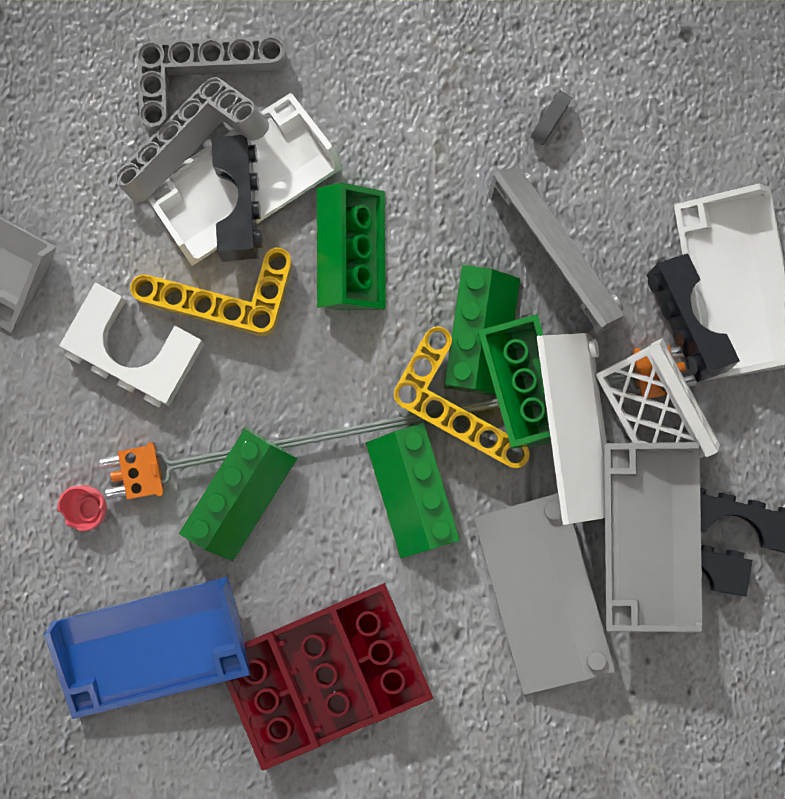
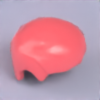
[57,485,107,532]

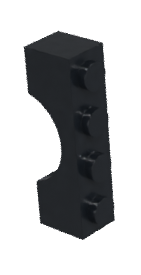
[211,135,263,262]
[646,253,740,382]
[700,487,785,553]
[701,545,753,597]

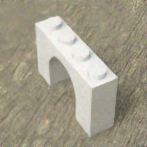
[59,282,204,408]

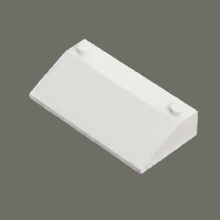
[148,93,343,266]
[674,183,785,381]
[537,333,607,525]

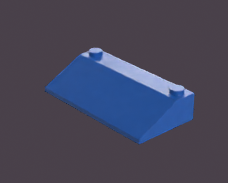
[44,577,250,719]

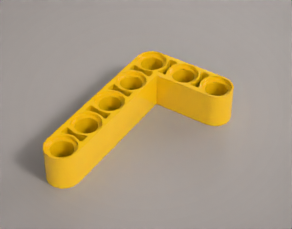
[130,247,293,336]
[393,326,530,468]

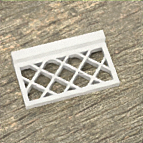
[596,338,720,458]

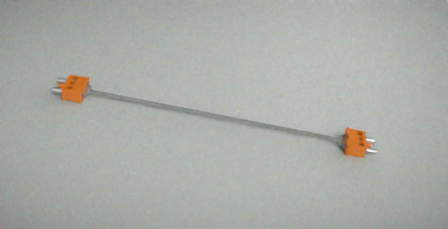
[99,345,697,499]

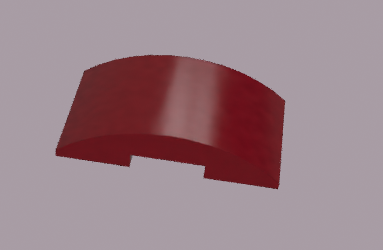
[225,583,434,771]

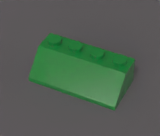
[316,182,386,310]
[444,264,521,396]
[478,314,551,449]
[365,423,460,559]
[179,426,298,561]

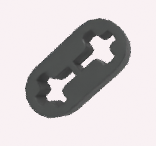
[530,90,573,145]

